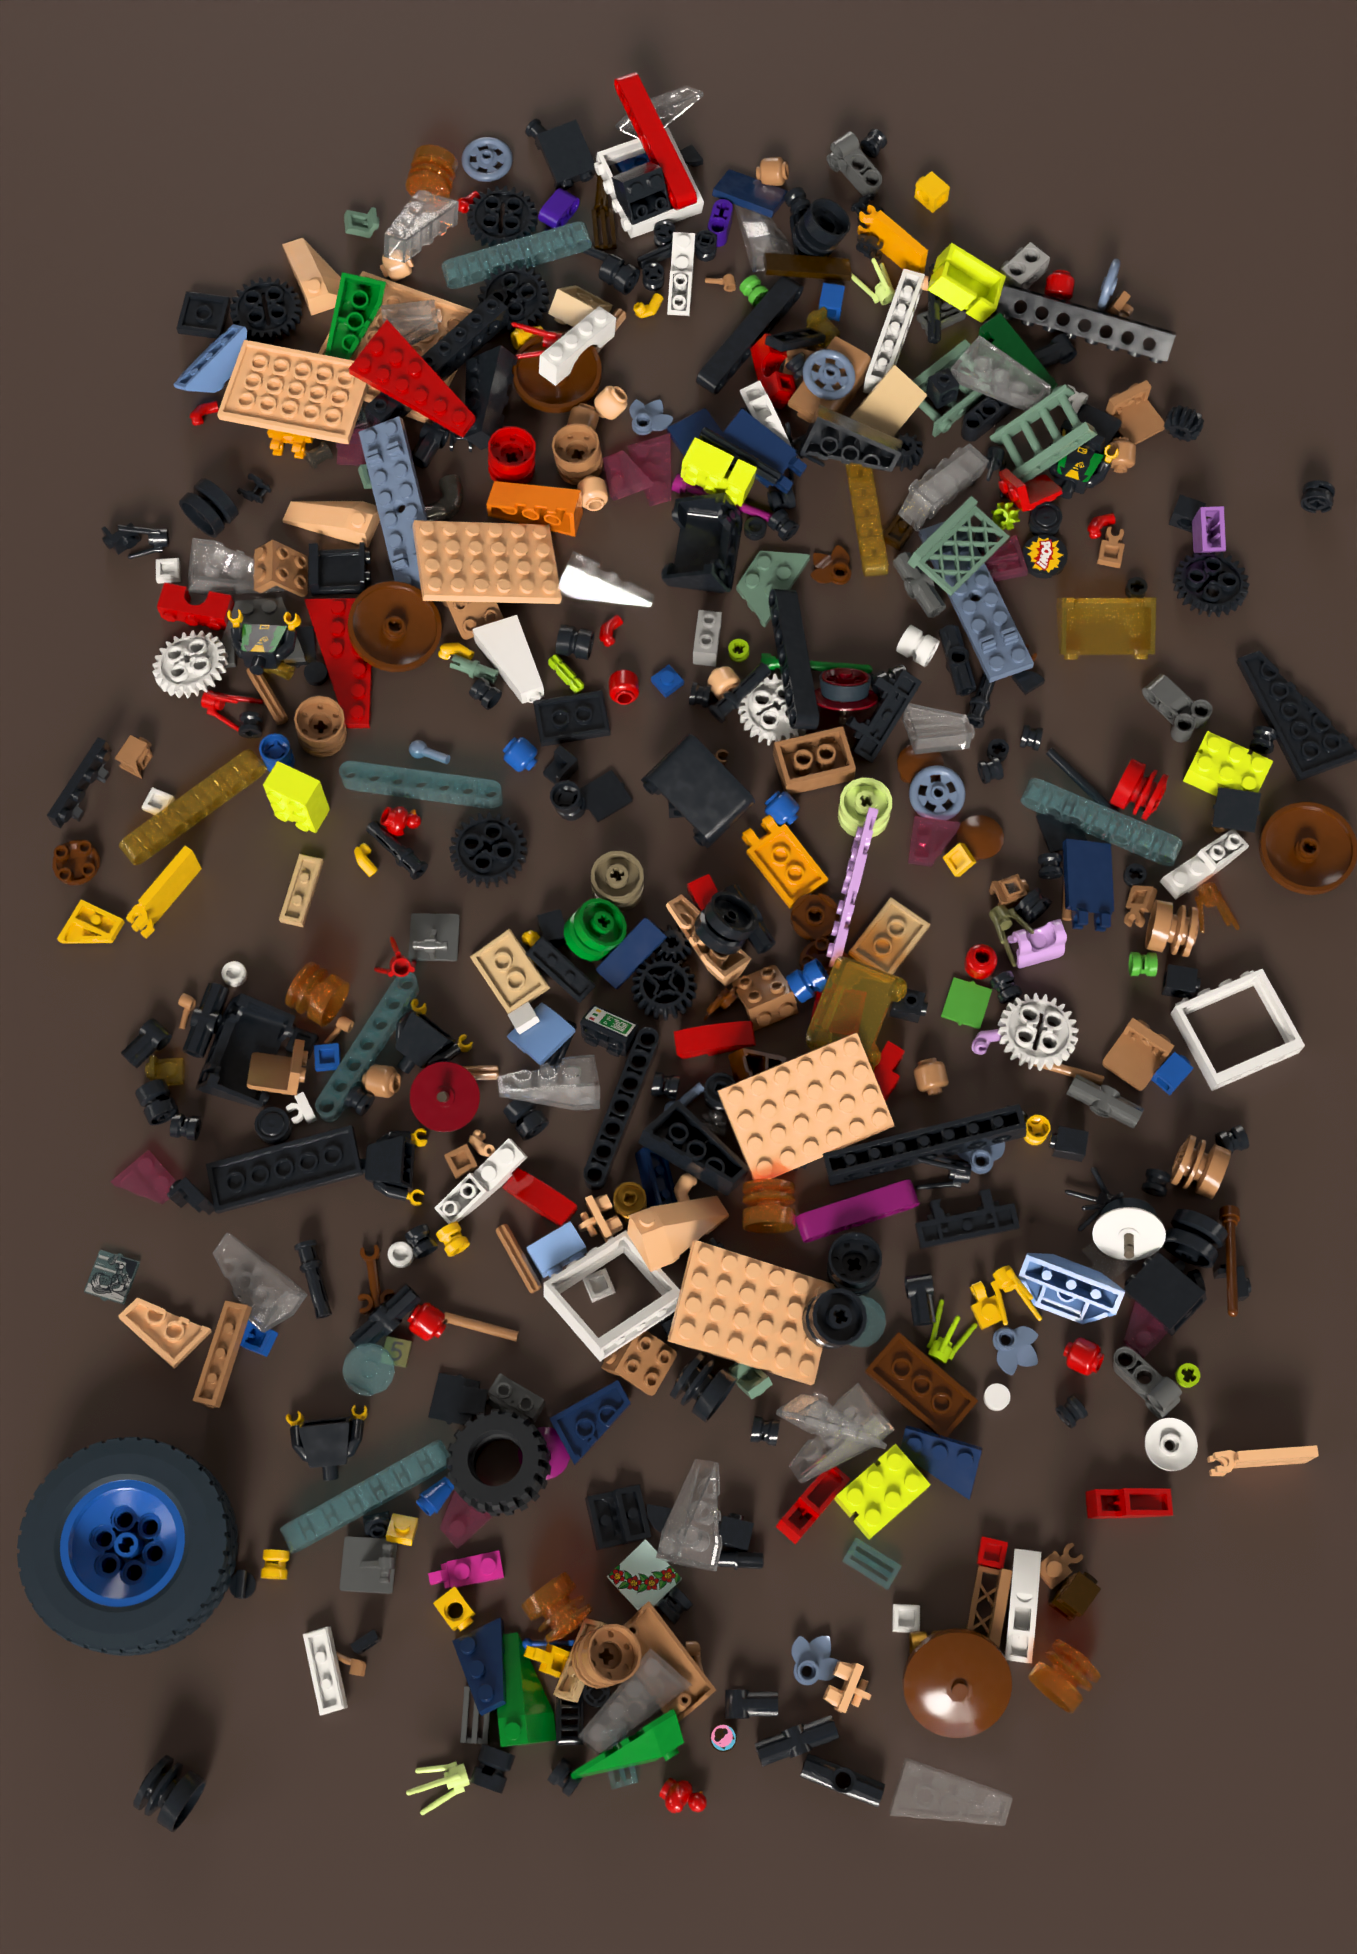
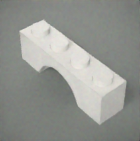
[539,306,616,386]

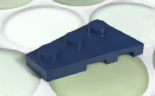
[550,1380,631,1465]
[900,1425,983,1500]
[452,1617,506,1716]

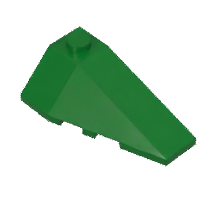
[325,272,386,360]
[497,1632,556,1748]
[570,1709,684,1779]

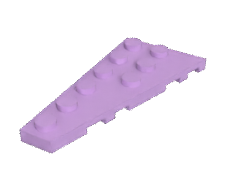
[826,807,879,969]

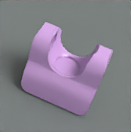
[1007,919,1067,968]

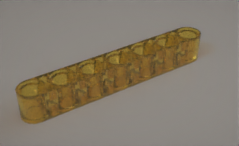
[845,463,888,577]
[119,749,267,866]

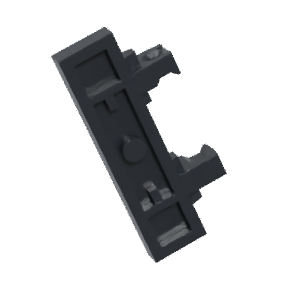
[845,669,922,763]
[47,737,112,829]
[915,1189,1020,1249]

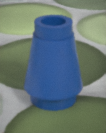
[416,1477,454,1516]

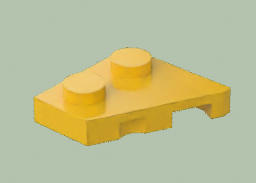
[57,899,125,943]

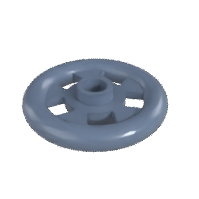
[461,137,513,182]
[1097,258,1121,311]
[803,349,855,400]
[909,765,965,822]

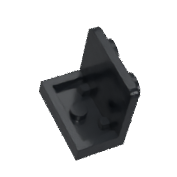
[1061,404,1122,455]

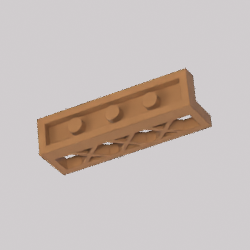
[193,1300,252,1409]
[967,1565,1012,1647]

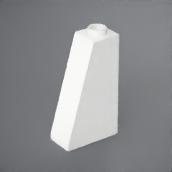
[473,615,545,704]

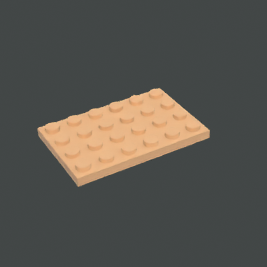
[217,340,369,445]
[413,520,562,604]
[717,1033,895,1185]
[667,1240,836,1385]

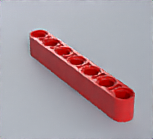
[614,72,697,210]

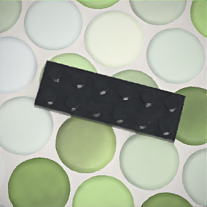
[206,1125,364,1214]

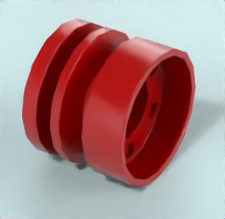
[488,426,536,484]
[1110,758,1169,821]

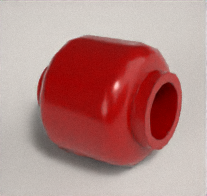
[1044,270,1075,301]
[608,669,640,705]
[964,944,998,979]
[407,1302,447,1341]
[1063,1337,1104,1376]

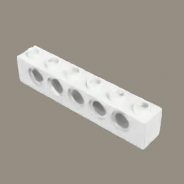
[863,269,925,394]

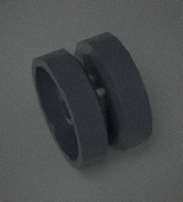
[179,478,239,538]
[694,891,758,955]
[1163,1208,1228,1268]
[802,1288,867,1349]

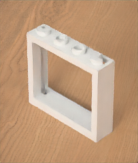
[594,128,704,238]
[1171,969,1305,1091]
[544,1230,680,1361]

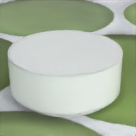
[221,961,247,987]
[388,1241,414,1268]
[983,1383,1010,1411]

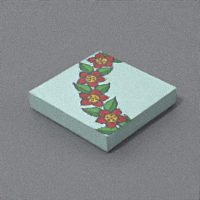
[607,1539,682,1611]

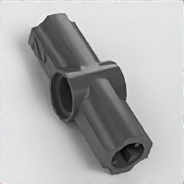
[893,552,946,618]
[1066,1074,1144,1129]

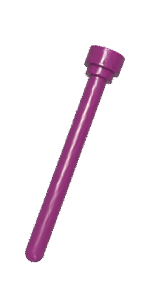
[672,473,773,522]

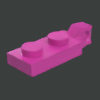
[428,1550,504,1589]

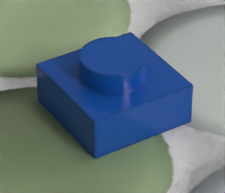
[651,665,684,698]
[314,1043,341,1072]

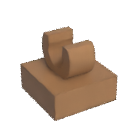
[1105,291,1134,318]
[444,1144,478,1179]

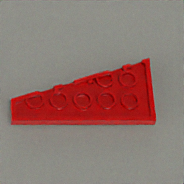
[349,320,476,438]

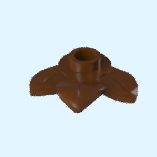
[810,545,851,585]
[703,986,738,1021]

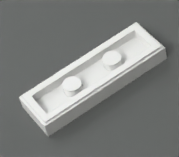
[303,1627,348,1715]

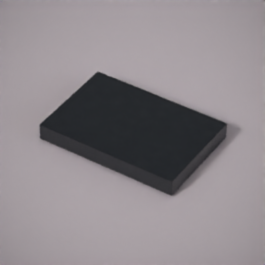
[533,690,611,747]

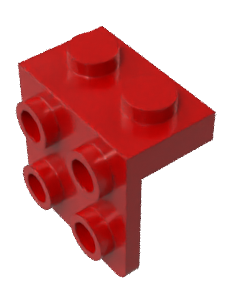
[998,468,1063,512]

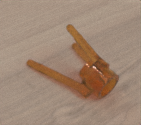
[1195,882,1240,933]

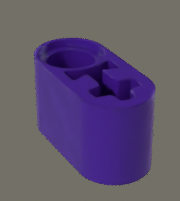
[538,188,580,231]
[708,199,733,247]

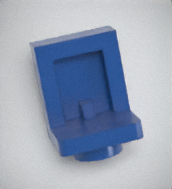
[240,1319,279,1357]

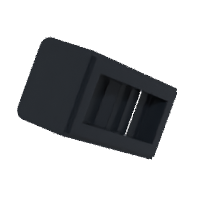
[556,1688,584,1746]

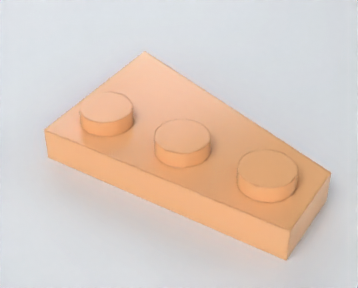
[118,1298,212,1369]

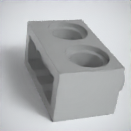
[999,242,1050,289]
[693,610,722,667]

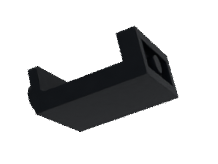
[535,119,596,190]
[309,542,371,596]
[1123,1252,1207,1336]

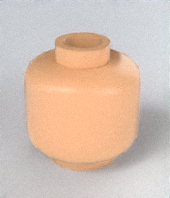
[380,248,414,281]
[594,386,627,420]
[577,475,608,511]
[707,666,741,700]

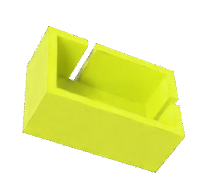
[927,243,1006,323]
[680,437,757,507]
[1183,731,1273,797]
[263,761,330,833]
[834,1444,931,1540]

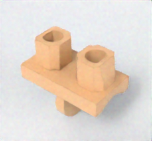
[578,1194,623,1243]
[823,1661,872,1713]

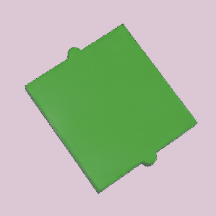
[941,977,992,1029]

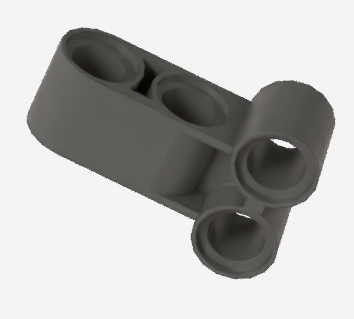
[826,131,882,197]
[1142,674,1213,743]
[1112,1347,1182,1419]

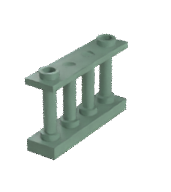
[912,339,1002,437]
[990,384,1098,483]

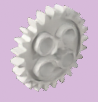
[152,630,229,698]
[738,674,806,745]
[997,993,1079,1071]

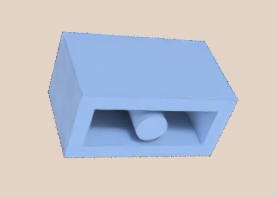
[526,1221,587,1278]

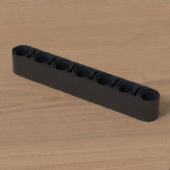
[696,276,804,395]
[769,589,819,730]
[583,1027,659,1191]

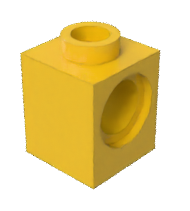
[914,171,950,213]
[433,1586,476,1631]

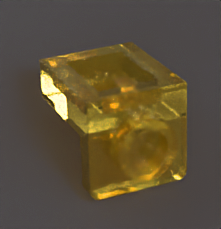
[806,307,840,348]
[145,1055,184,1085]

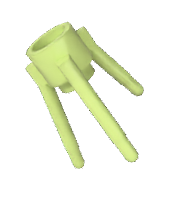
[851,258,895,305]
[406,1762,470,1815]

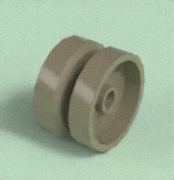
[591,851,644,912]

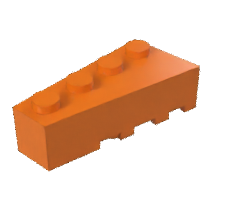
[486,481,583,537]

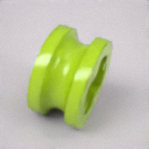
[728,639,749,662]
[1175,1363,1200,1388]

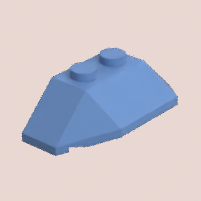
[173,324,247,393]
[1018,1253,1125,1324]

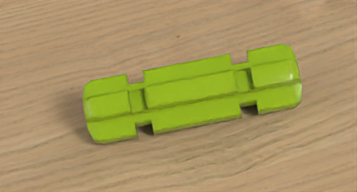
[548,654,584,694]

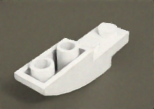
[667,232,695,316]
[740,381,797,458]
[1160,829,1249,900]
[435,1138,527,1224]
[1005,1548,1041,1664]

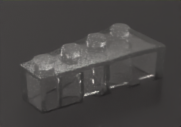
[384,190,459,263]
[951,335,1051,411]
[898,443,989,532]
[578,1648,692,1755]
[889,1757,1013,1826]

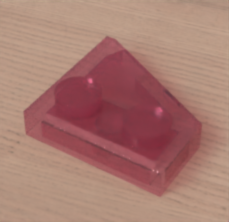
[985,535,1028,582]

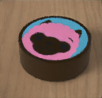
[710,1724,737,1752]

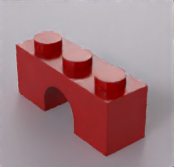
[750,333,796,409]
[157,582,235,631]

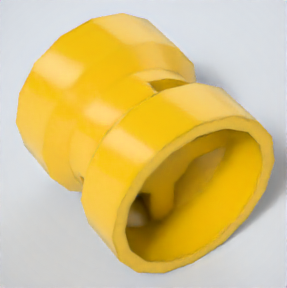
[1023,1115,1051,1145]
[436,1222,470,1257]
[261,1549,290,1579]

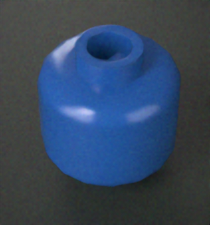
[503,737,538,772]
[764,791,800,826]

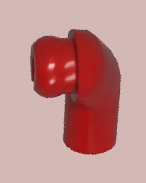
[455,191,480,213]
[189,401,219,426]
[1087,513,1115,539]
[599,614,623,647]

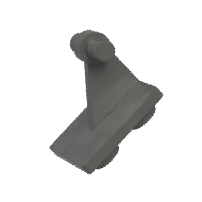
[409,913,460,961]
[339,1536,398,1594]

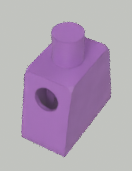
[1192,506,1226,553]

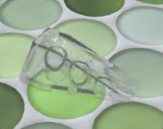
[734,204,793,272]
[188,538,285,594]
[557,551,654,607]
[213,1232,308,1333]
[776,1392,887,1449]
[656,1459,722,1572]

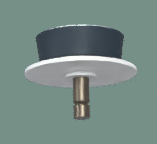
[1092,1198,1166,1261]

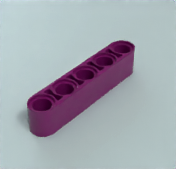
[795,1179,920,1243]

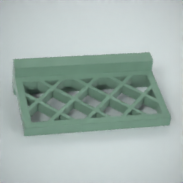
[908,496,1010,596]

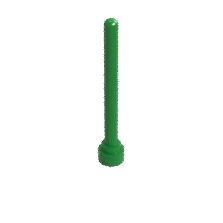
[761,653,873,674]

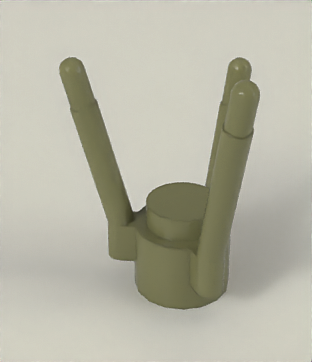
[989,905,1034,967]

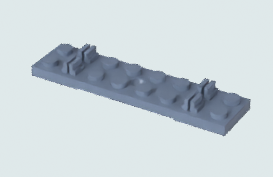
[359,416,428,590]
[919,521,1034,683]

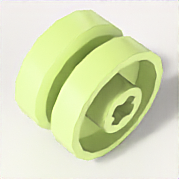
[838,778,892,837]

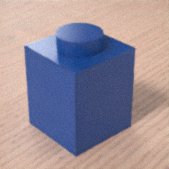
[818,283,845,321]
[1151,1052,1193,1095]

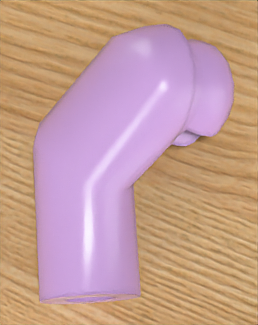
[972,1029,1003,1055]

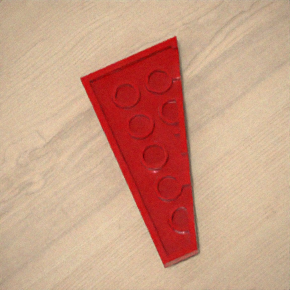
[304,598,372,728]

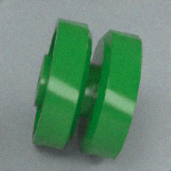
[564,898,627,961]

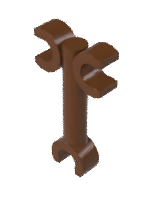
[358,1245,394,1315]

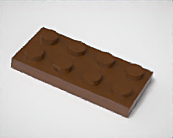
[865,1332,978,1437]

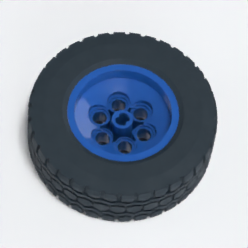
[17,1437,238,1656]

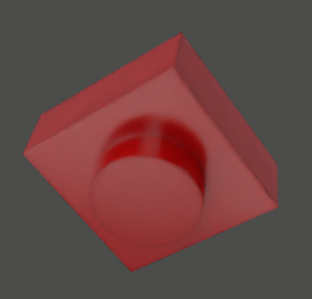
[976,1536,1008,1569]

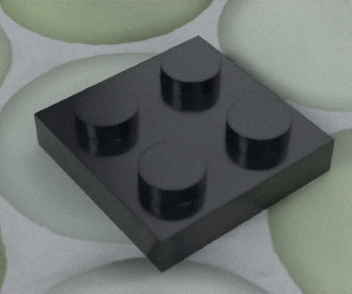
[176,291,231,339]

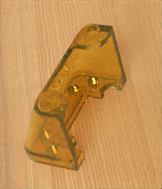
[1057,597,1156,659]
[806,956,907,1071]

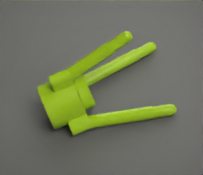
[927,1299,977,1364]

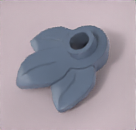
[629,399,673,435]
[957,1142,1005,1174]
[992,1326,1038,1375]
[791,1636,839,1685]

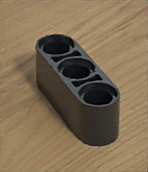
[961,386,1016,442]

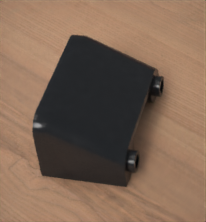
[661,492,742,593]
[641,733,755,849]
[196,993,296,1109]

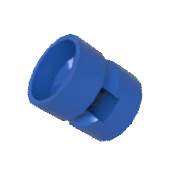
[259,733,295,772]
[786,958,832,1003]

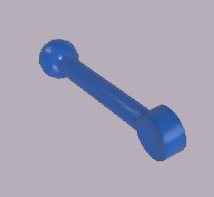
[522,1638,575,1649]

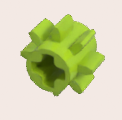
[991,502,1020,530]

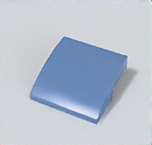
[507,1002,575,1066]

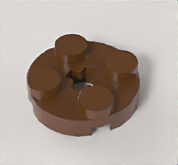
[790,893,839,942]

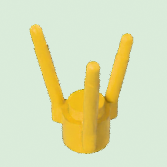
[990,1265,1042,1325]

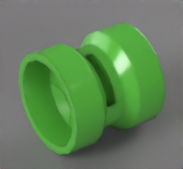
[740,275,769,307]
[1129,952,1158,977]

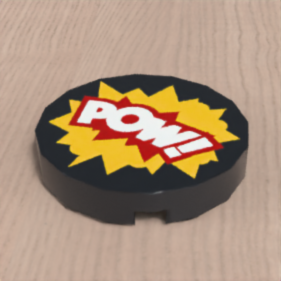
[1021,534,1068,579]

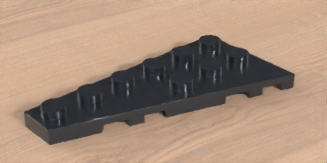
[1236,650,1357,781]

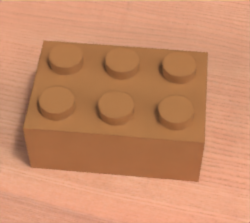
[773,726,856,795]

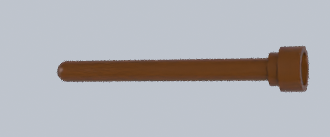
[1219,1205,1240,1317]

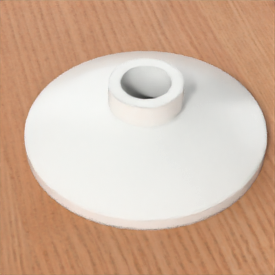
[1145,1418,1198,1471]

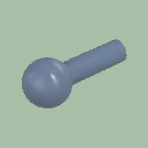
[409,740,451,764]
[664,1082,705,1111]

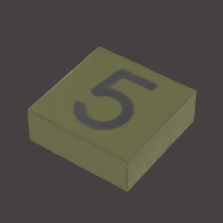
[381,1336,413,1368]

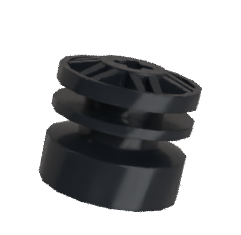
[792,198,851,257]
[827,1232,882,1296]
[670,1352,738,1423]
[133,1755,207,1832]

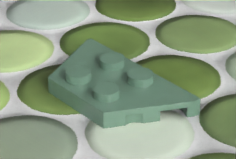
[736,551,810,627]

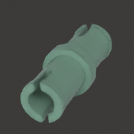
[450,654,499,684]

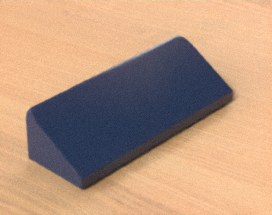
[596,917,667,989]
[635,1147,677,1208]

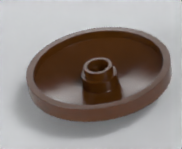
[512,331,602,413]
[347,581,442,672]
[1259,802,1357,895]
[902,1628,1012,1738]

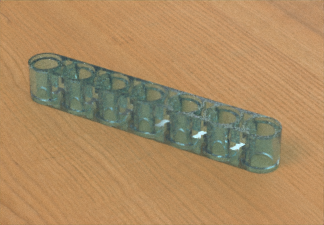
[441,222,592,289]
[339,761,503,809]
[1021,778,1183,866]
[315,972,420,1122]
[280,1439,450,1554]

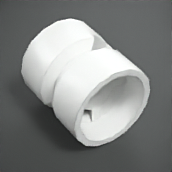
[896,625,940,667]

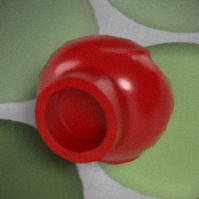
[380,806,421,836]
[659,1777,707,1813]

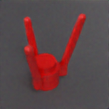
[511,322,562,359]
[201,690,264,731]
[374,936,417,977]

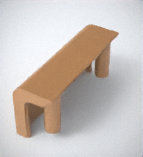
[788,336,871,423]
[622,1602,716,1723]

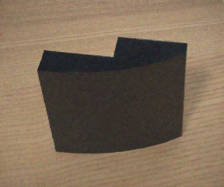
[585,1484,652,1551]

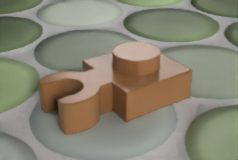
[1097,527,1125,568]
[1124,885,1157,928]
[1040,1543,1083,1589]

